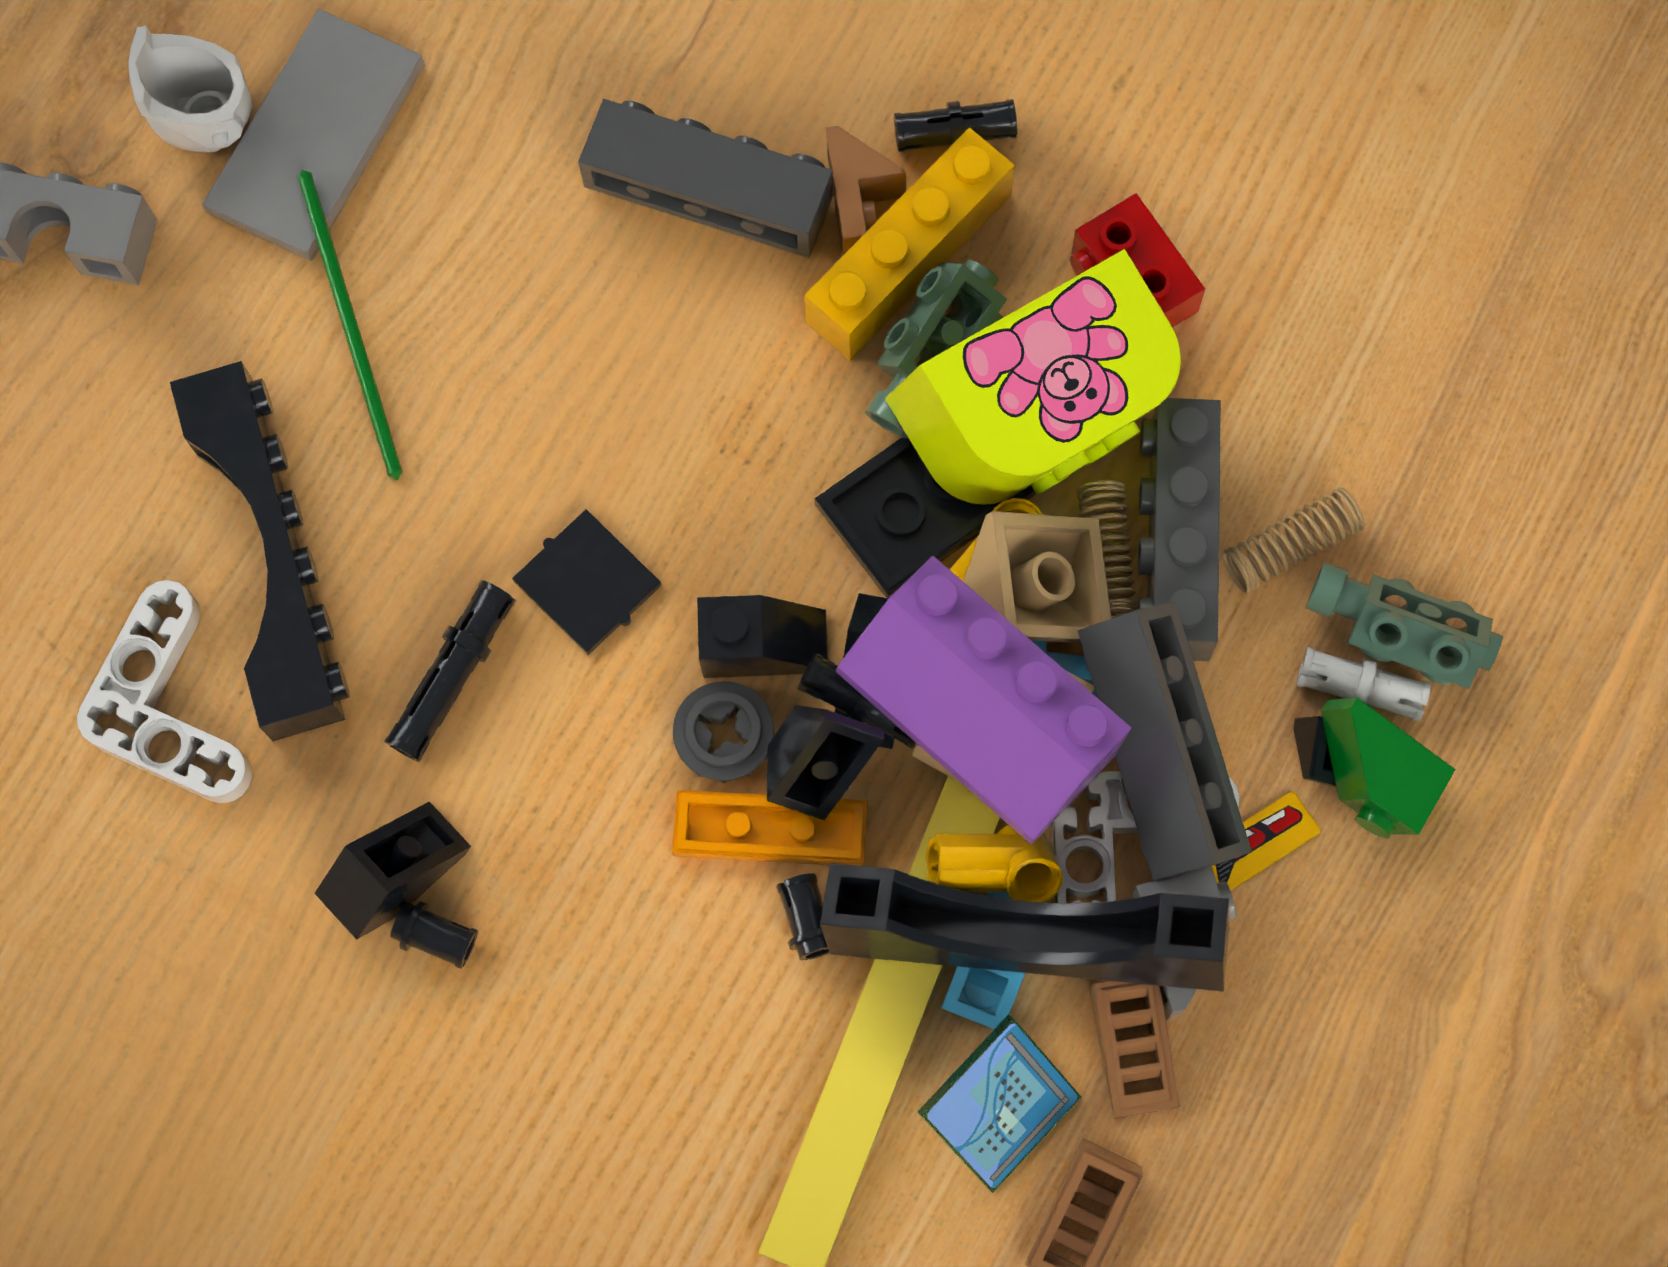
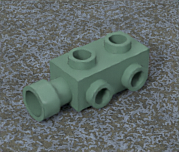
[865,260,1007,438]
[1306,562,1503,689]

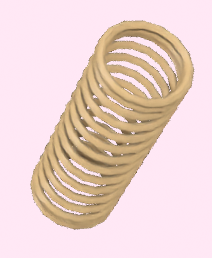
[1077,480,1137,619]
[1223,487,1365,593]

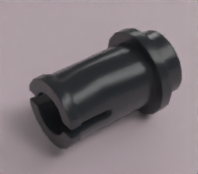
[776,873,830,960]
[390,901,478,969]

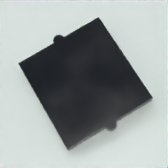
[512,509,662,655]

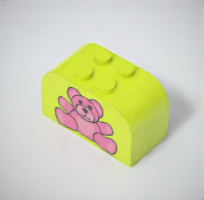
[885,249,1181,505]

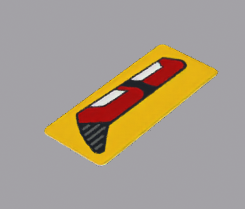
[1201,792,1320,891]

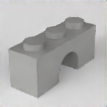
[0,162,157,285]

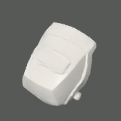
[128,26,253,152]

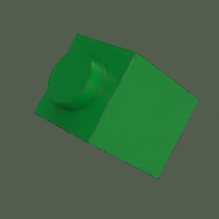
[1321,697,1456,838]

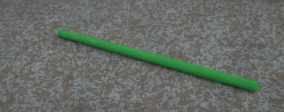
[297,168,403,480]

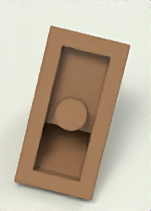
[826,126,906,255]

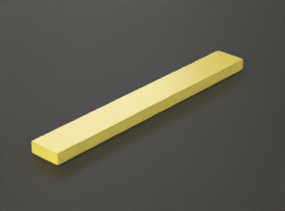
[758,776,1001,1267]

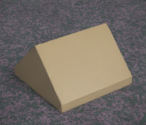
[963,511,1111,643]

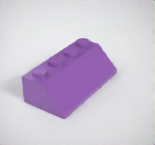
[836,556,1132,845]

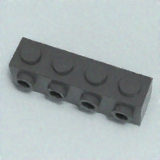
[578,98,833,258]
[1137,398,1221,662]
[1077,601,1252,881]

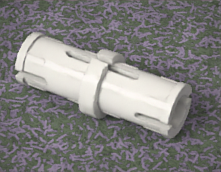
[1296,647,1431,722]

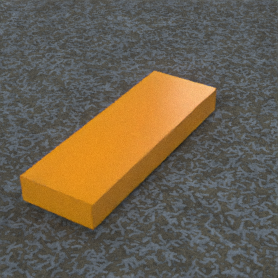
[672,790,868,866]

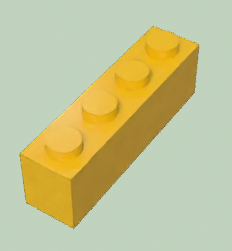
[804,127,1015,361]

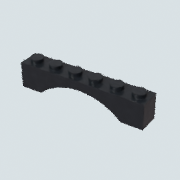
[170,361,350,741]
[820,863,1229,992]

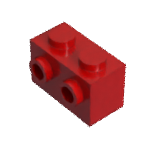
[1070,193,1205,328]

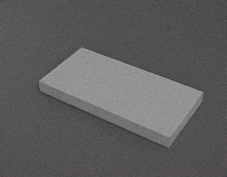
[202,9,425,261]

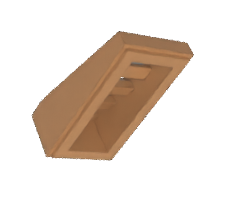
[1090,981,1180,1119]
[1025,1139,1143,1267]

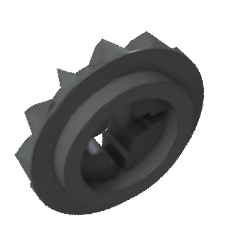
[673,681,775,783]

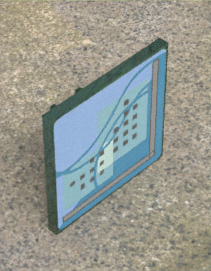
[917,1015,1081,1193]

